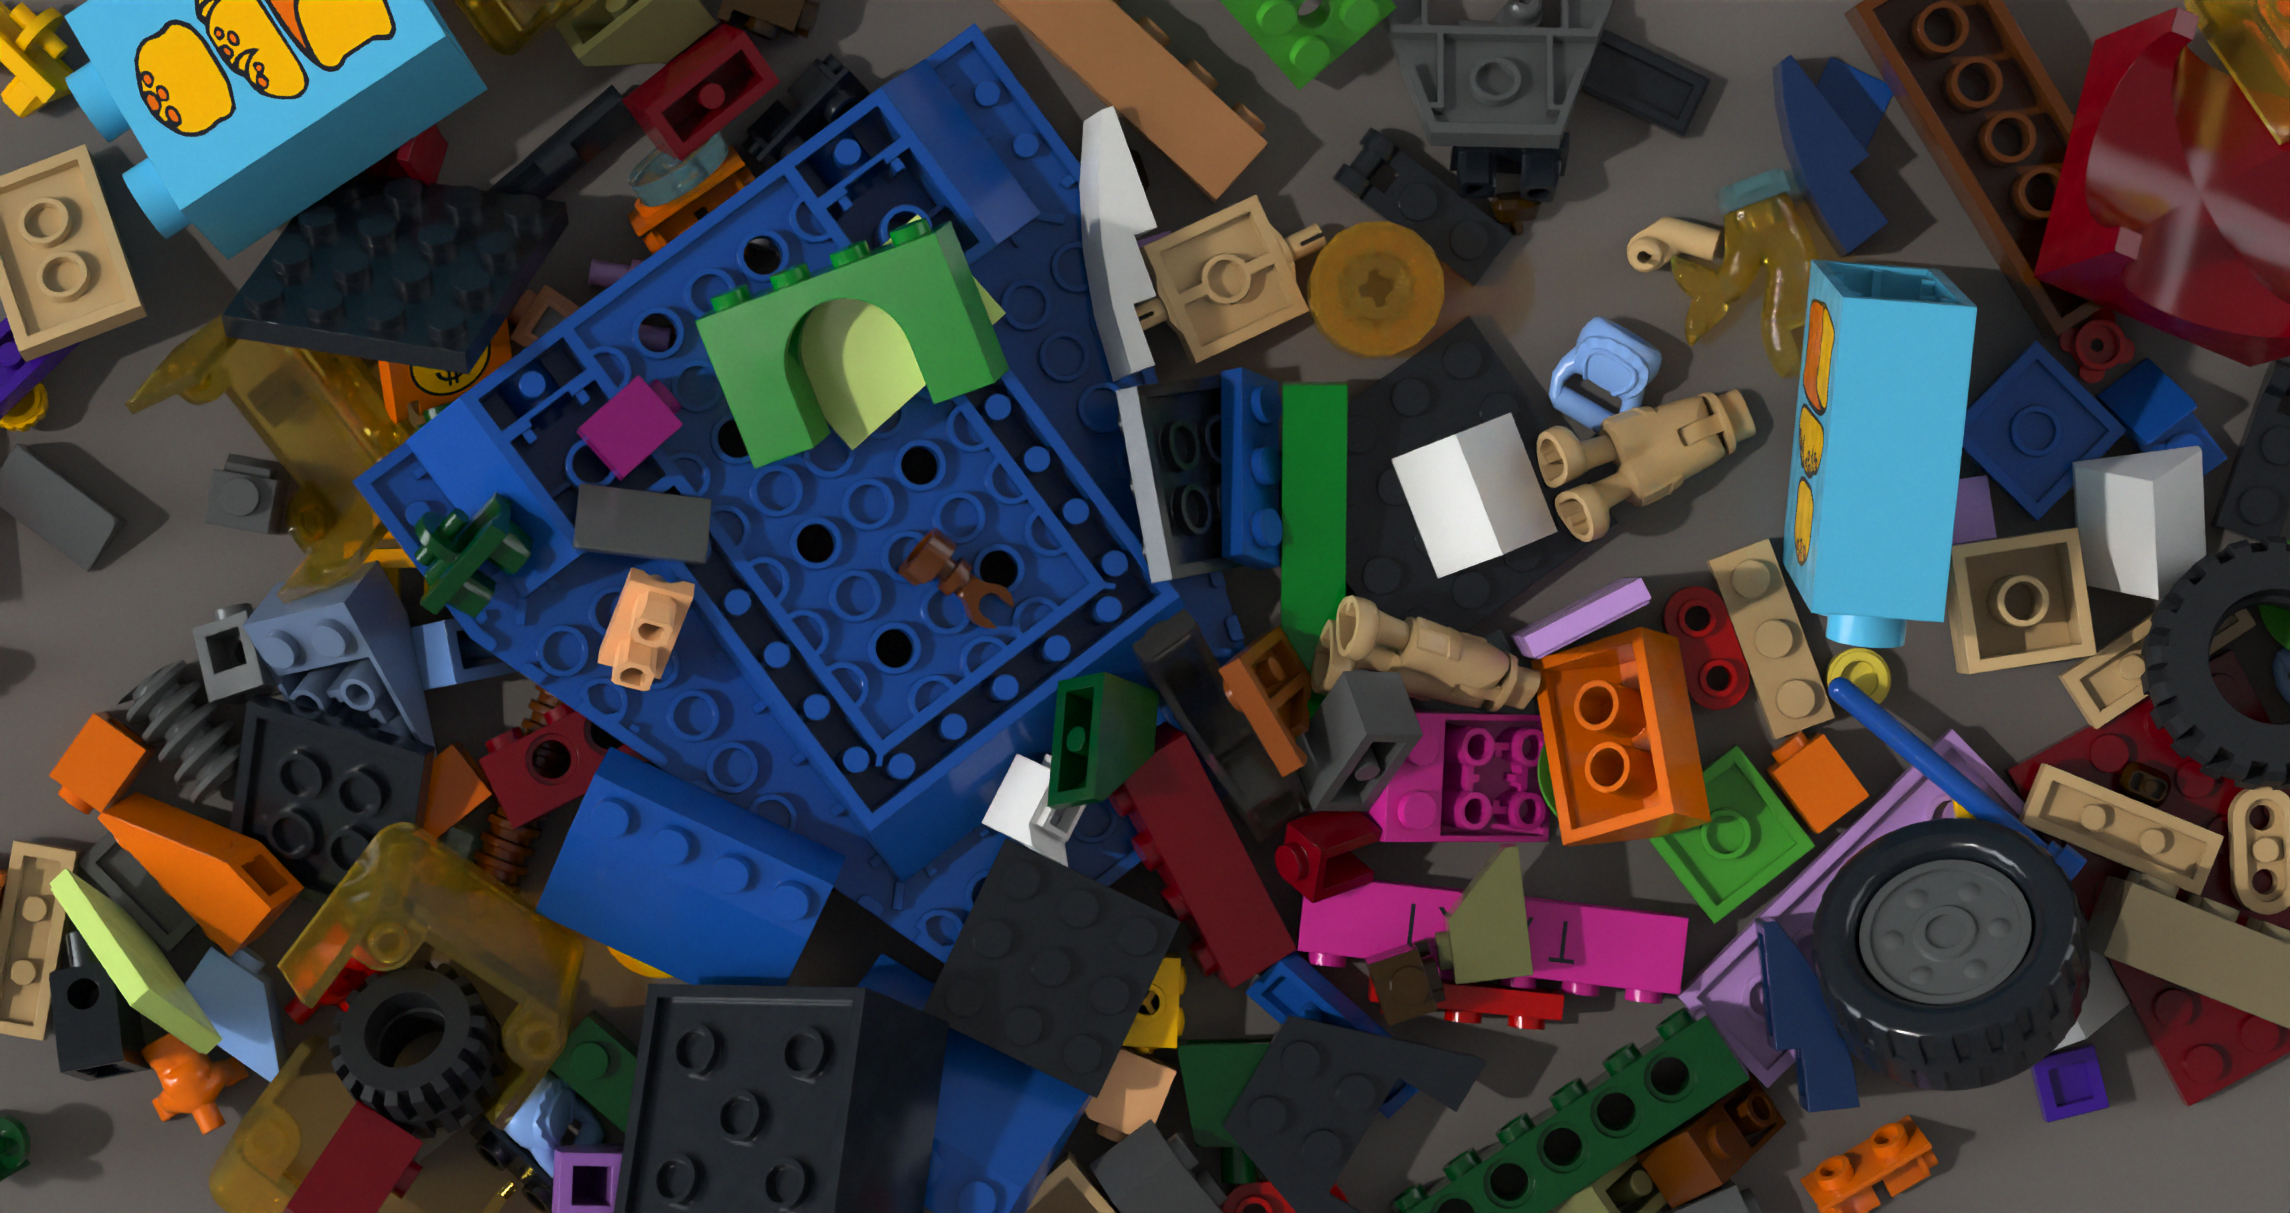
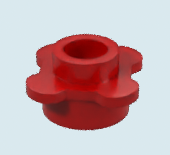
[2058,308,2135,383]

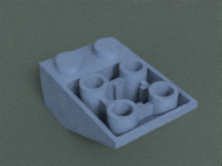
[242,560,437,759]

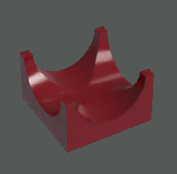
[2033,7,2290,367]

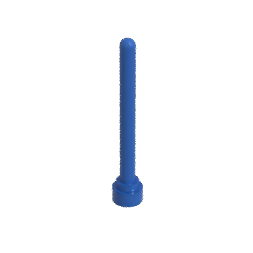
[1828,677,2087,881]

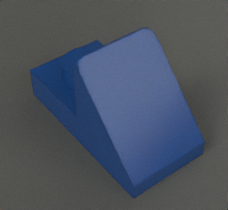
[2095,357,2227,477]

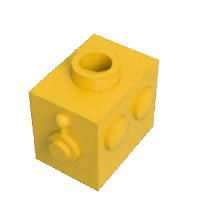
[1122,952,1187,1054]

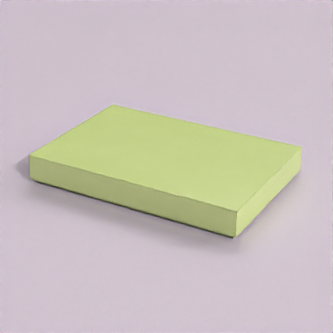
[49,868,223,1055]

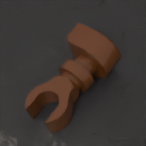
[897,527,1014,629]

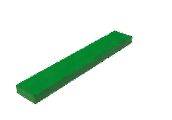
[1280,382,1348,740]

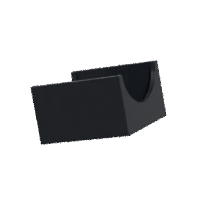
[613,984,949,1213]

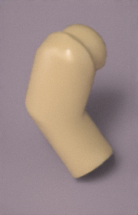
[1627,217,1721,273]

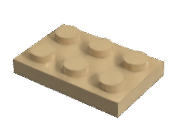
[0,144,148,362]

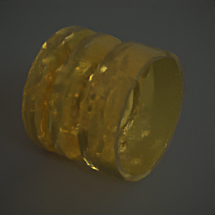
[1306,221,1445,360]

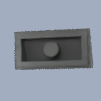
[0,444,127,572]
[572,483,712,565]

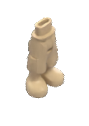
[1537,389,1756,542]
[1311,595,1541,712]

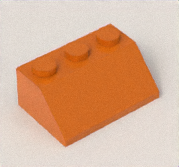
[1531,627,1711,847]

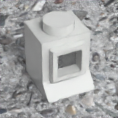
[981,754,1087,867]

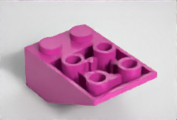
[1359,709,1550,842]

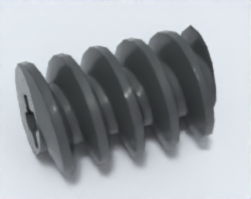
[118,660,242,805]

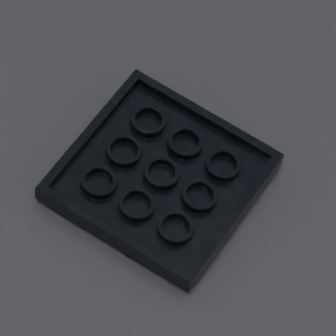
[221,173,569,374]
[1279,316,1618,633]

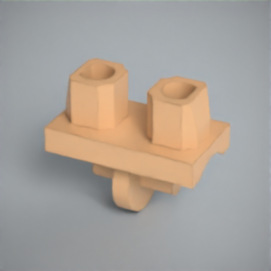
[598,567,695,691]

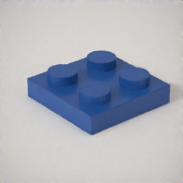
[1962,341,2127,521]

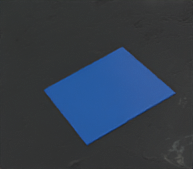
[1816,57,1893,150]

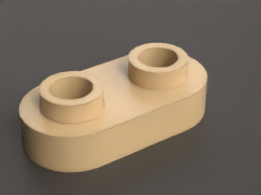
[2228,786,2290,915]

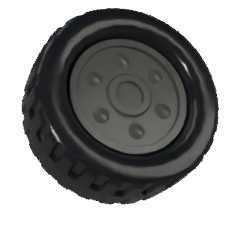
[1811,818,2091,1091]

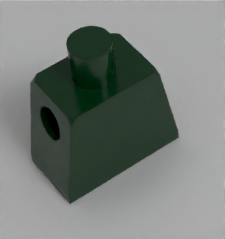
[1177,1038,1273,1184]

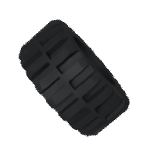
[2141,536,2290,790]

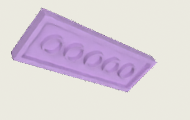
[1676,728,2033,1088]

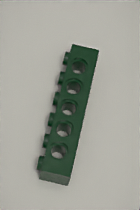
[1389,1006,1749,1213]

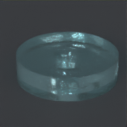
[628,132,729,207]

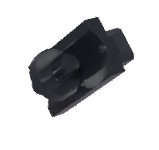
[1450,132,1570,202]

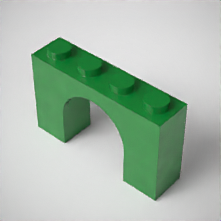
[695,218,1009,469]

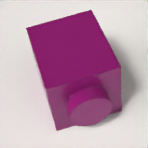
[576,375,683,481]

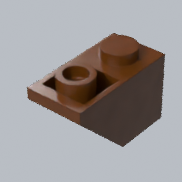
[1636,1072,1787,1209]

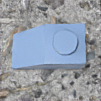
[184,944,289,1083]

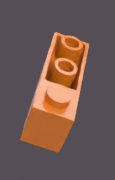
[97,792,304,957]

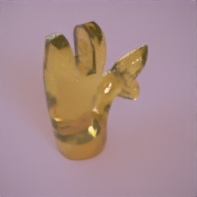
[1671,192,1820,379]

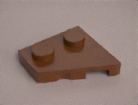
[1218,624,1312,777]

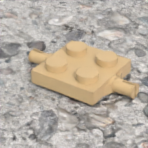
[1135,195,1327,365]

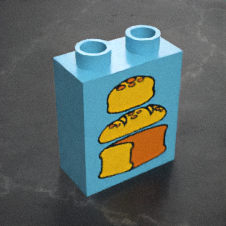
[64,0,488,260]
[1781,259,1977,648]

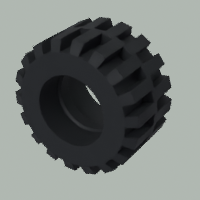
[329,960,507,1139]

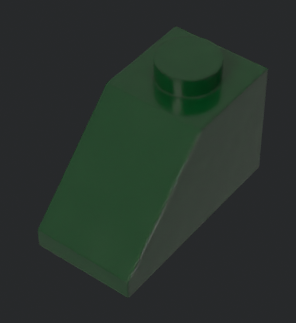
[1047,672,1159,810]

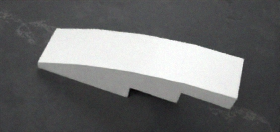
[1079,106,1157,382]

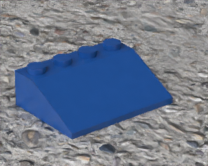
[535,746,846,986]
[857,953,1093,1213]

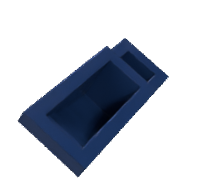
[1772,54,1889,257]
[1755,917,1860,1113]

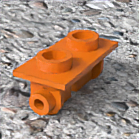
[627,144,755,255]
[1799,1115,1939,1213]

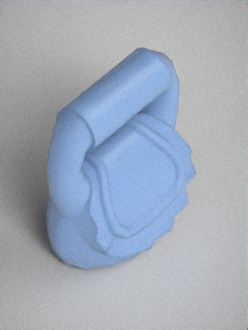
[1548,316,1662,434]
[501,1068,604,1178]

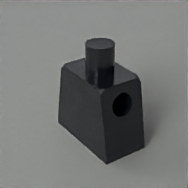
[49,931,150,1081]

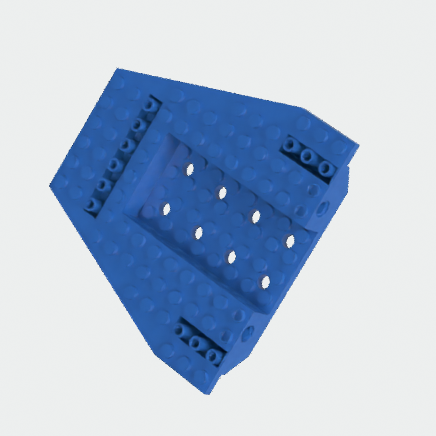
[352,23,1272,964]

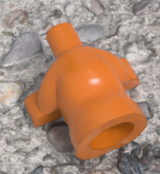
[141,1033,249,1136]

